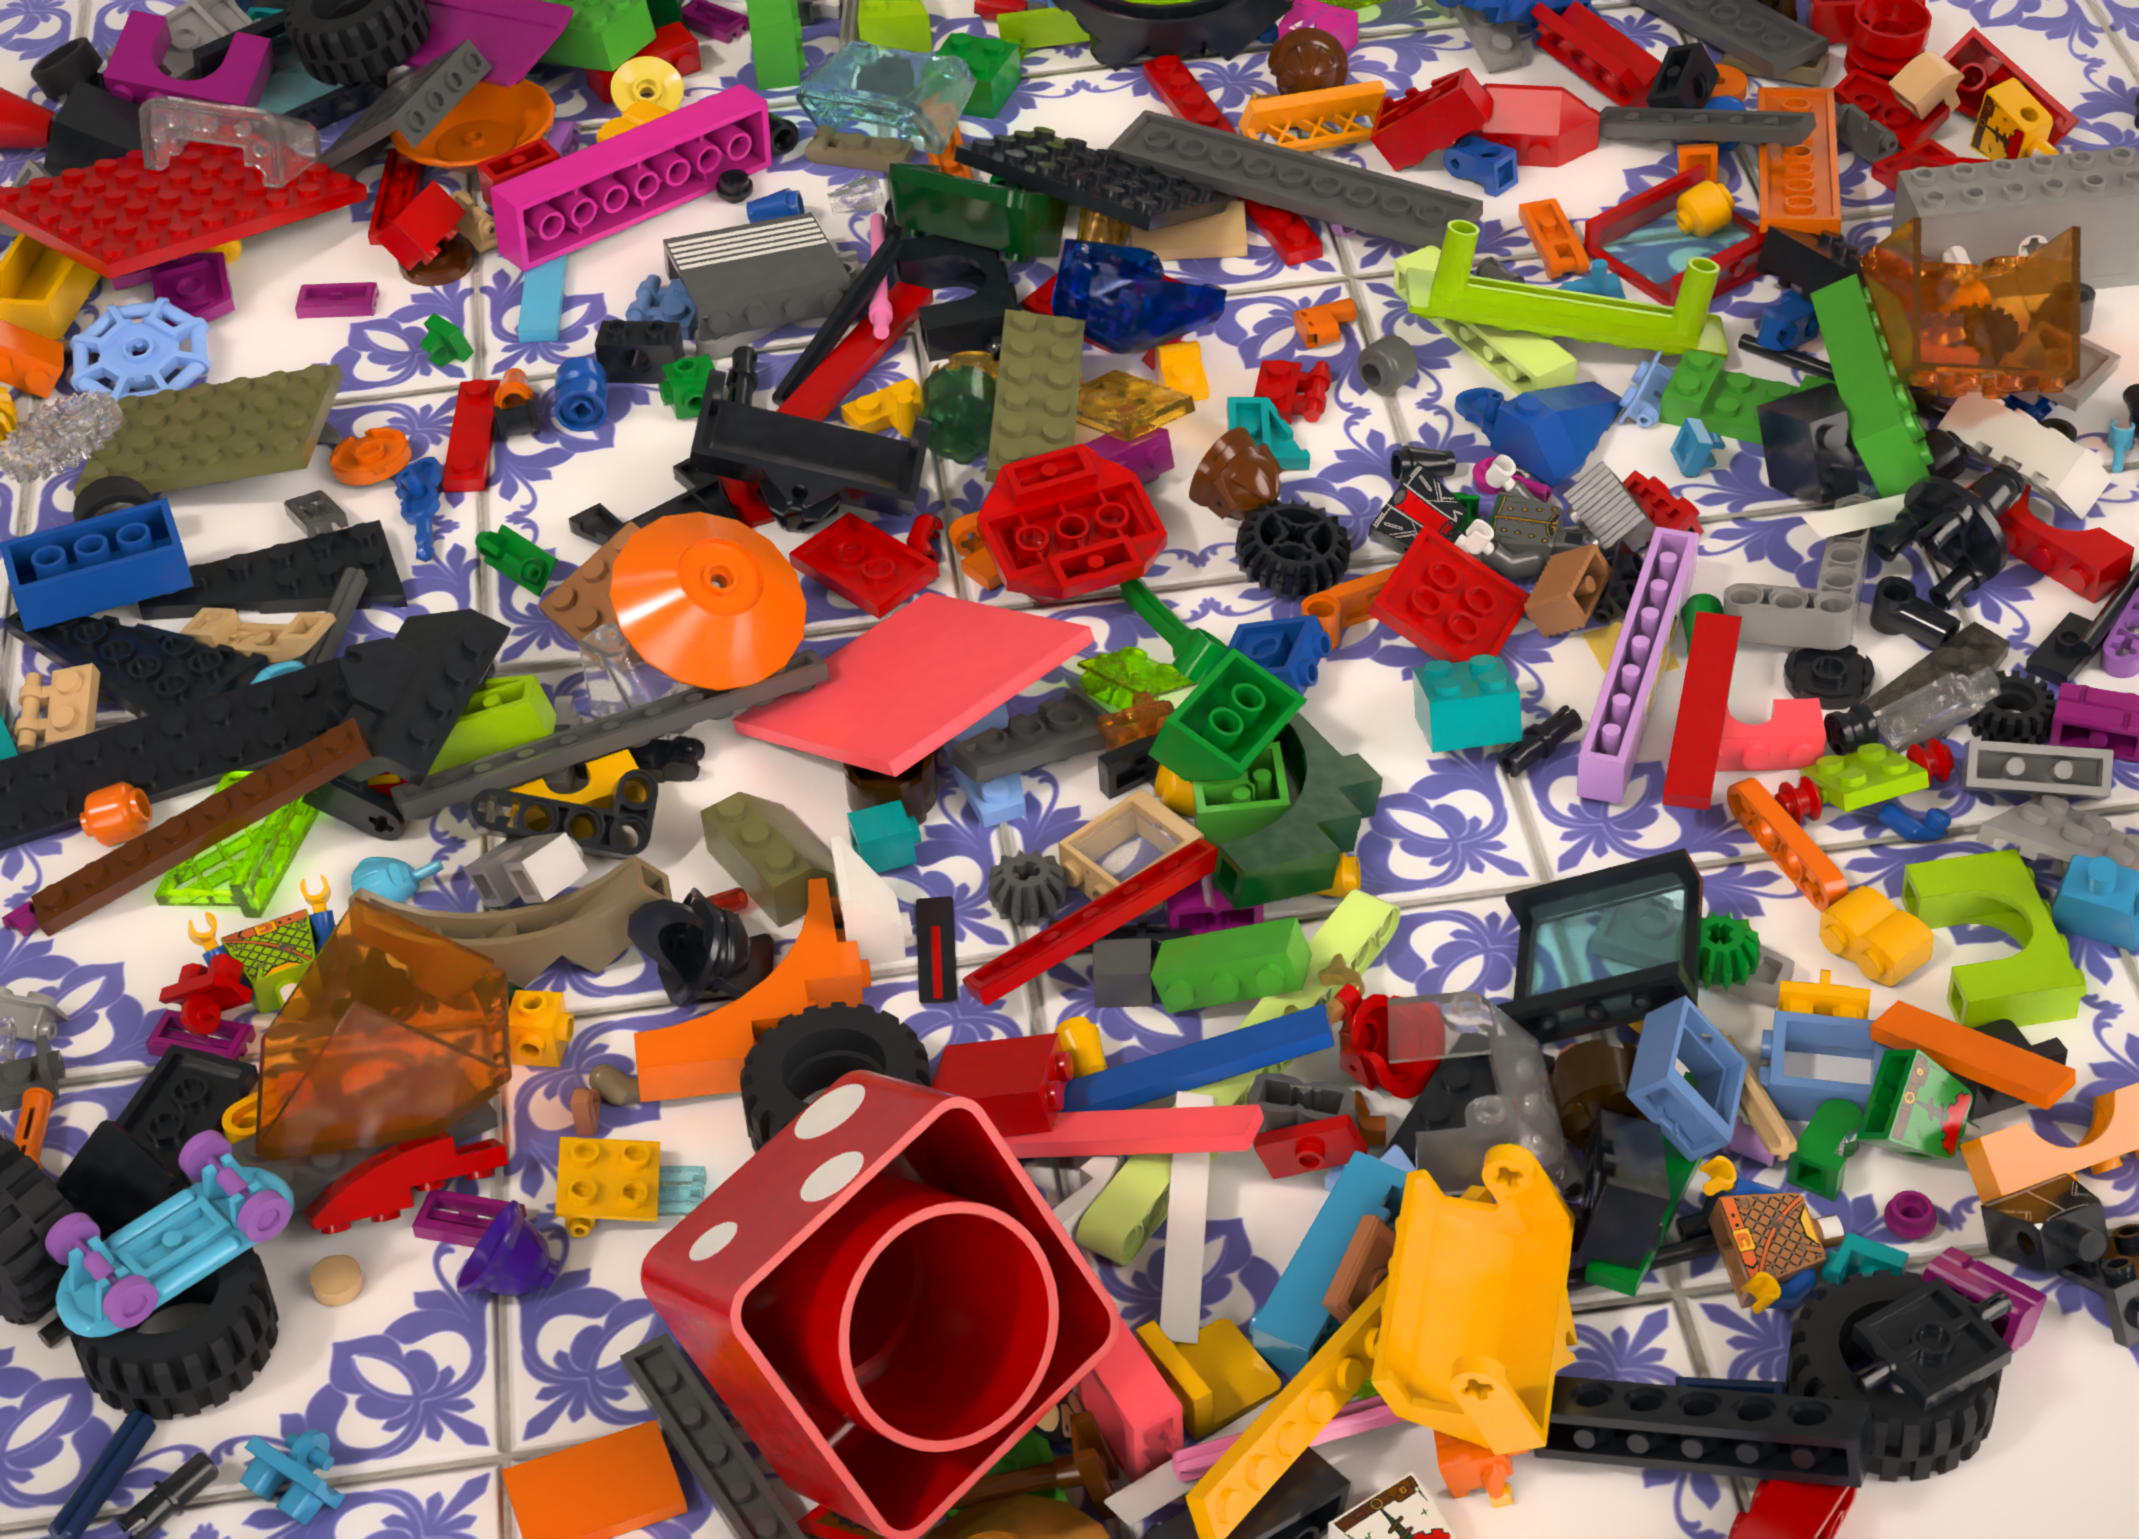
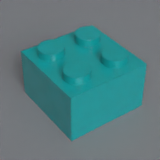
[1412,654,1522,753]

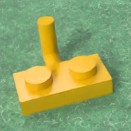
[841,378,932,439]

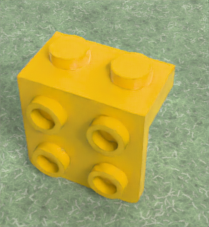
[1136,1318,1282,1441]

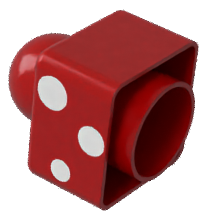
[640,1070,1120,1539]

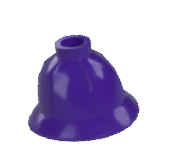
[457,1200,560,1296]

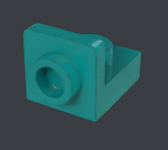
[1821,1232,1909,1286]

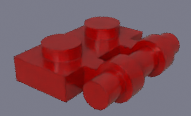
[1253,360,1332,425]

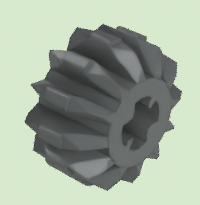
[988,849,1067,926]

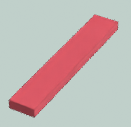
[1002,1104,1264,1159]

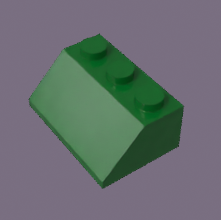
[1148,647,1308,781]

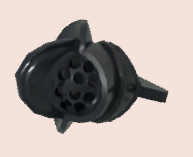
[627,888,774,1008]

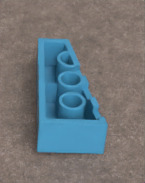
[1249,1150,1408,1378]

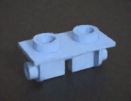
[1617,350,1674,427]

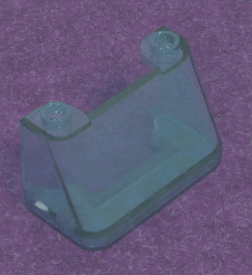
[796,40,977,155]

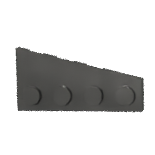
[951,686,1127,784]

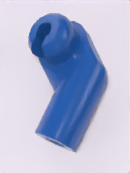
[1877,802,1951,841]

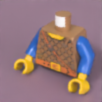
[1699,1156,1844,1314]

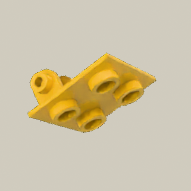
[555,1137,660,1238]

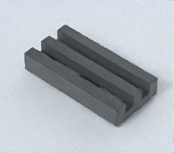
[284,490,349,538]

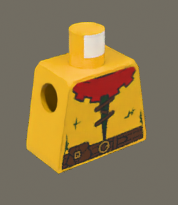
[1969,77,2059,160]

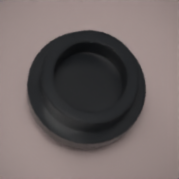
[716,169,754,203]

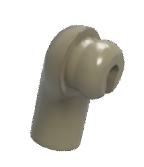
[589,1064,640,1106]

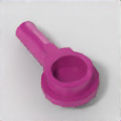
[1472,457,1552,503]

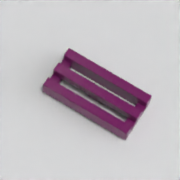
[681,0,750,44]
[295,282,379,319]
[145,1009,256,1061]
[412,1189,527,1248]

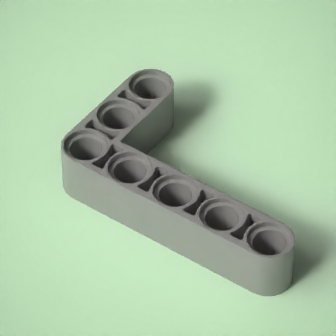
[1723,494,1873,650]

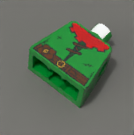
[1856,1049,1981,1160]

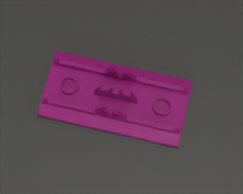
[403,0,574,88]

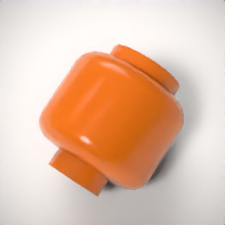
[80,782,152,847]

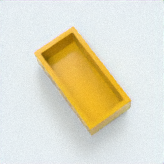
[0,232,101,339]

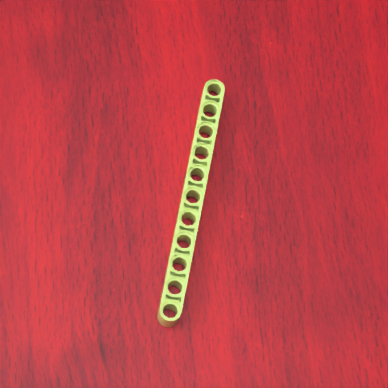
[1076,889,1401,1266]

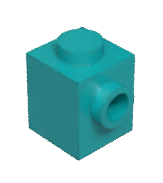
[847,800,921,873]

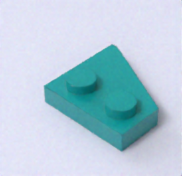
[1226,397,1310,470]

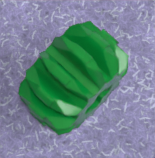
[1677,909,1760,992]

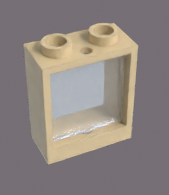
[1058,788,1204,901]

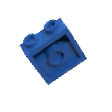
[1226,615,1331,696]

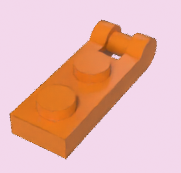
[1518,198,1589,279]

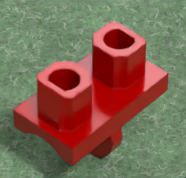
[159,953,253,1036]

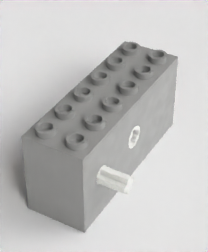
[1888,146,2139,301]

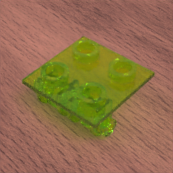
[1077,646,1197,722]

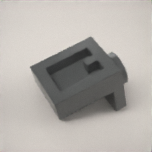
[0,1035,66,1112]

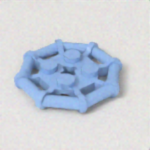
[69,297,212,411]

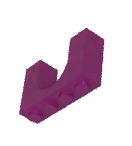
[103,10,276,128]

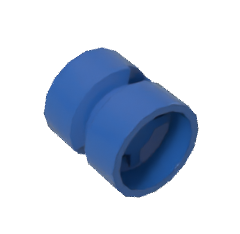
[555,356,608,432]

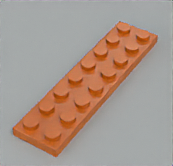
[1757,87,1841,235]

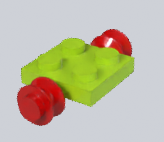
[1774,738,1954,826]

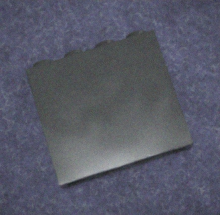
[314,39,492,179]

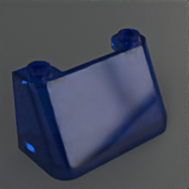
[1051,238,1227,356]

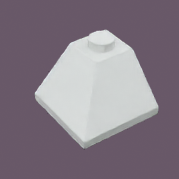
[830,835,913,966]

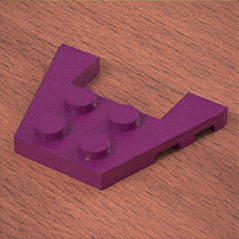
[111,252,235,356]

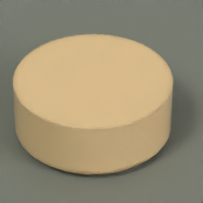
[309,1255,364,1306]

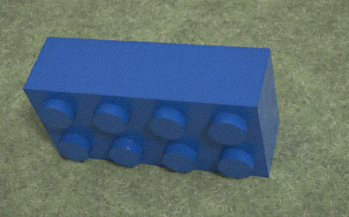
[0,498,194,632]

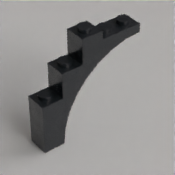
[1053,0,1293,72]

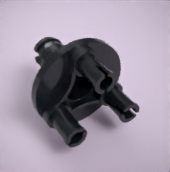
[1872,464,2026,611]

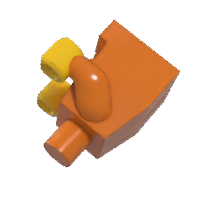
[1433,1429,1531,1508]

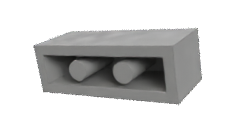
[1961,740,2114,800]

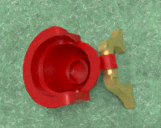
[1282,954,1445,1099]

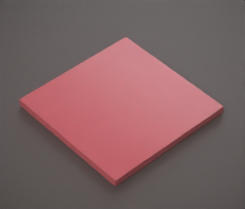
[732,592,1094,777]

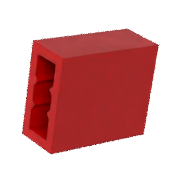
[930,1033,1074,1137]

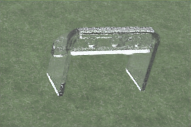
[1387,991,1568,1196]

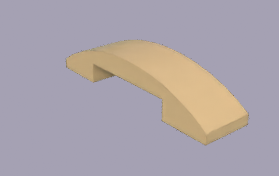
[179,607,336,664]

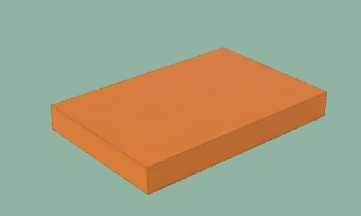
[501,1419,688,1539]

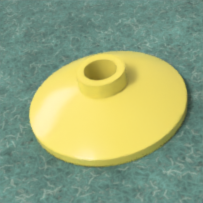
[611,56,684,113]

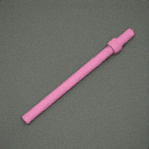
[869,213,893,339]

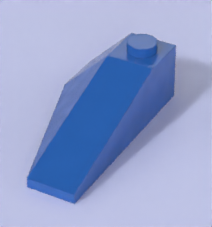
[1490,381,1623,487]

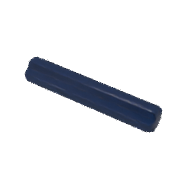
[48,1409,156,1539]

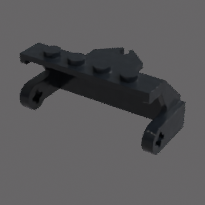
[689,369,932,533]
[302,609,511,841]

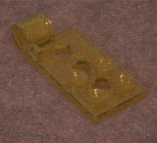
[1076,369,1196,442]

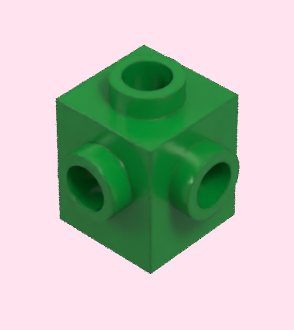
[658,354,716,420]

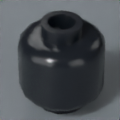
[1919,429,1968,481]

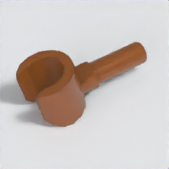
[1353,1091,1386,1146]

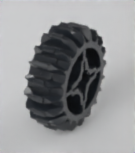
[1235,498,1351,601]

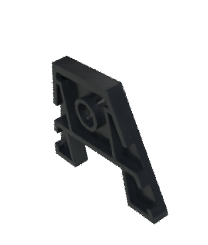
[568,458,737,546]

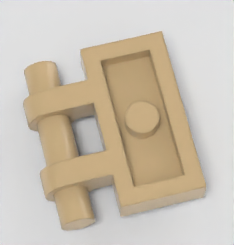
[14,663,100,753]

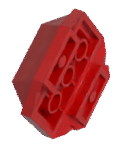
[977,443,1168,606]

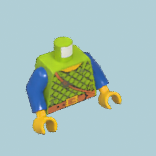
[188,875,340,1017]

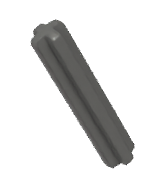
[303,567,368,667]

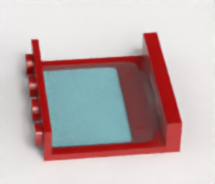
[1584,163,1767,307]

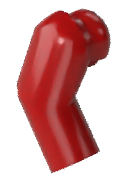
[906,513,944,562]

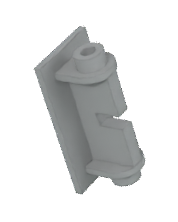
[0,986,70,1043]

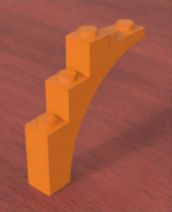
[634,877,871,1103]

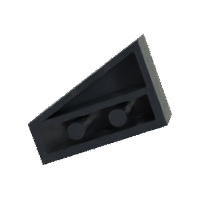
[1577,1109,1670,1270]

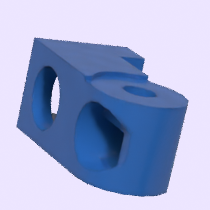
[1443,136,1518,197]
[1757,290,1820,351]

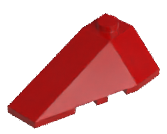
[1943,26,2080,147]

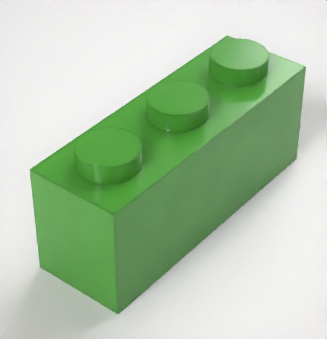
[1151,917,1312,1014]

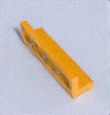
[1238,80,1386,152]

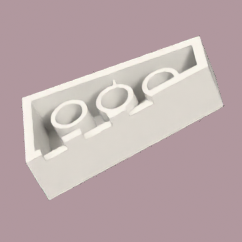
[1937,386,2112,520]

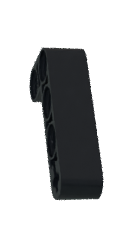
[467,769,658,860]

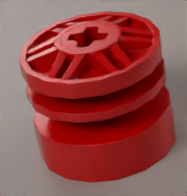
[1843,0,1932,81]

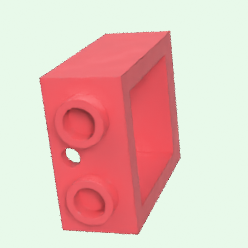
[1076,1315,1184,1484]

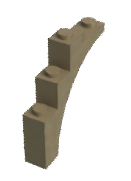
[348,855,673,1002]

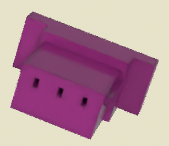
[2,901,40,937]

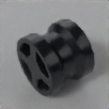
[1824,703,1879,756]

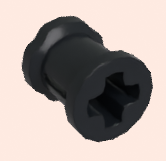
[492,398,541,443]

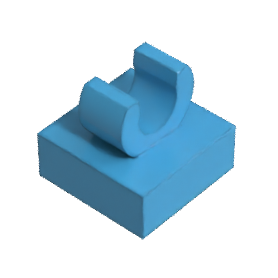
[1670,417,1725,477]

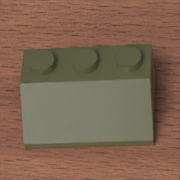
[700,791,837,928]

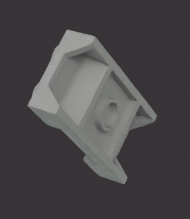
[104,0,262,109]

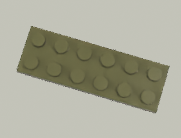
[985,309,1085,483]

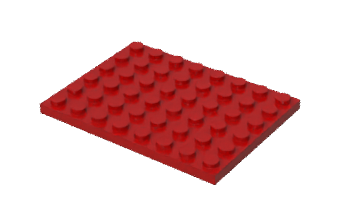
[0,123,367,279]

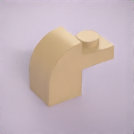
[1888,51,1965,121]

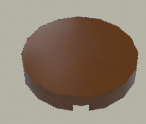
[397,235,475,286]

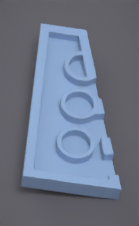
[938,702,1026,829]

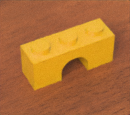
[504,749,646,839]

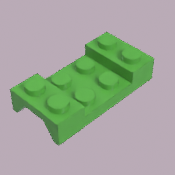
[1660,349,1839,445]

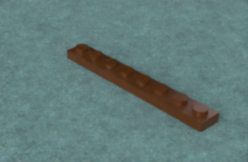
[31,717,372,937]

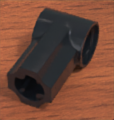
[1869,576,1961,653]

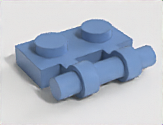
[625,274,698,340]

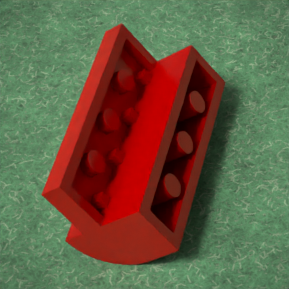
[1530,0,1662,107]

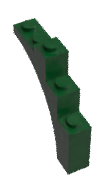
[1212,712,1383,910]

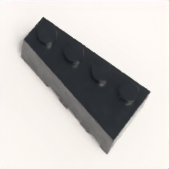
[1142,1446,1351,1539]

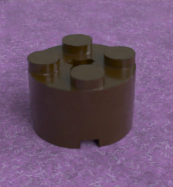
[843,752,938,826]
[1548,1039,1651,1156]

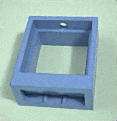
[1626,995,1748,1162]
[1759,1010,1895,1122]

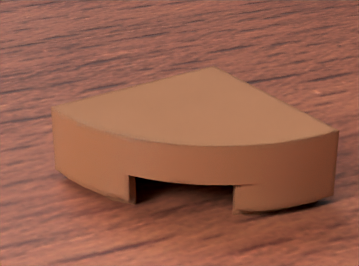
[570,1087,602,1137]

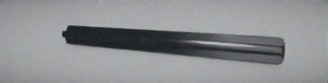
[772,236,904,407]

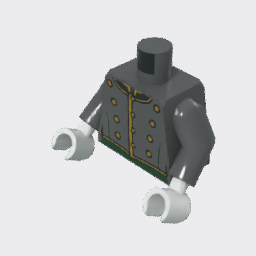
[1465,454,1585,580]

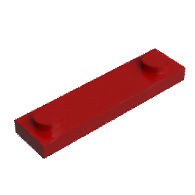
[442,379,500,493]

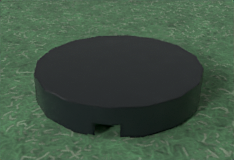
[1783,644,1875,710]

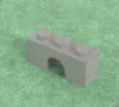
[463,832,589,908]

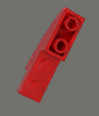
[303,1130,509,1234]

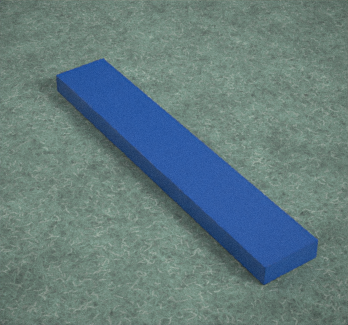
[1058,1003,1335,1112]

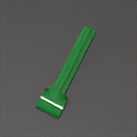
[1120,578,1229,685]

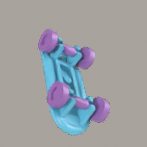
[45,1130,295,1338]

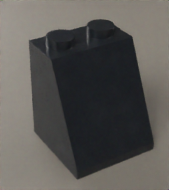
[43,80,164,177]
[1757,382,1859,504]

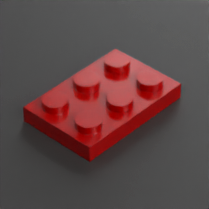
[789,512,940,619]

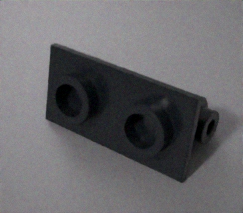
[1592,538,1644,623]

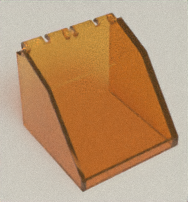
[255,896,512,1161]

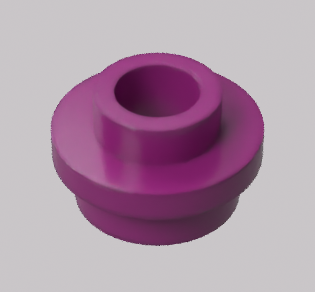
[1884,1190,1937,1240]

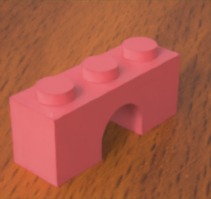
[1716,698,1826,772]

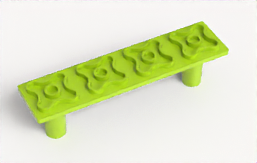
[1405,220,1729,361]

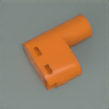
[1293,298,1357,349]

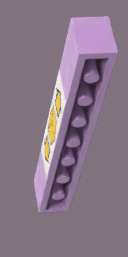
[1576,526,1699,804]

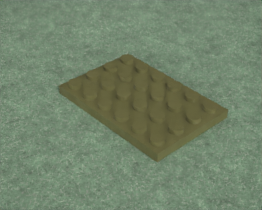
[73,364,343,498]

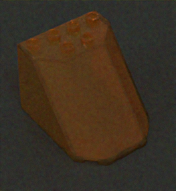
[1860,217,2081,399]

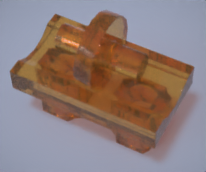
[1096,691,1175,753]

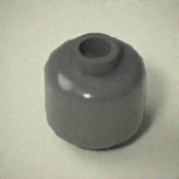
[1357,335,1417,394]

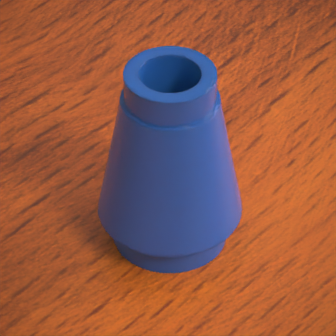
[746,188,805,223]

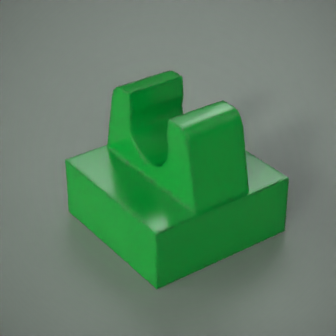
[420,313,474,368]

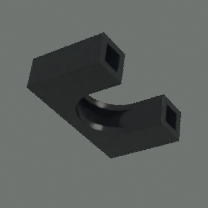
[896,234,1024,362]

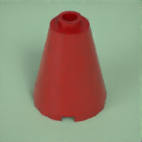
[0,87,58,149]

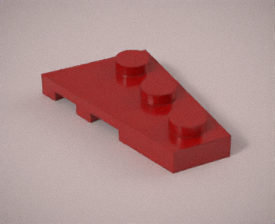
[1834,68,1950,150]

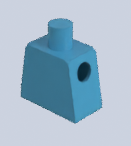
[2051,854,2139,952]

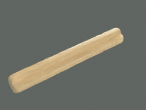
[1718,1029,1798,1161]

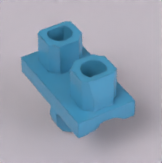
[240,1428,345,1526]

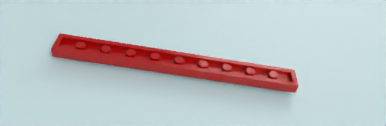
[1143,54,1323,267]

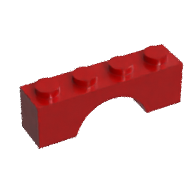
[1965,482,2135,604]

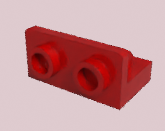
[1622,470,1704,546]

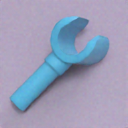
[2107,420,2136,473]

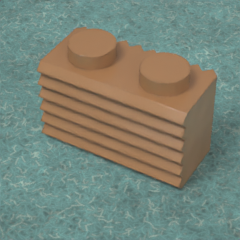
[1524,544,1611,638]

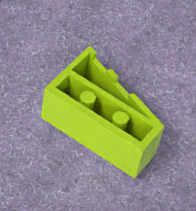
[858,0,933,55]
[427,674,557,775]

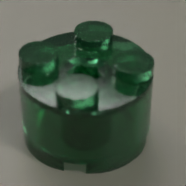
[919,365,996,465]

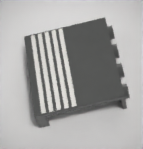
[663,212,851,340]

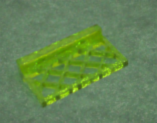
[154,771,320,918]

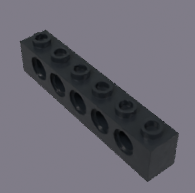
[1533,1376,1876,1488]

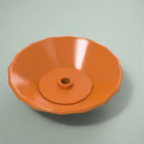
[388,78,556,174]
[609,512,807,691]

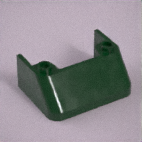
[887,162,1069,263]

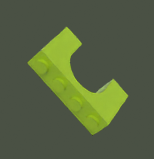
[1901,848,2086,1029]

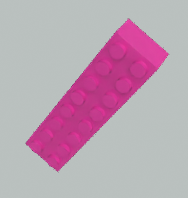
[490,84,772,272]

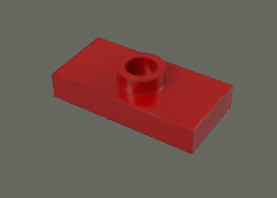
[1253,1114,1368,1179]

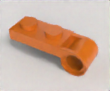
[1301,566,1396,650]

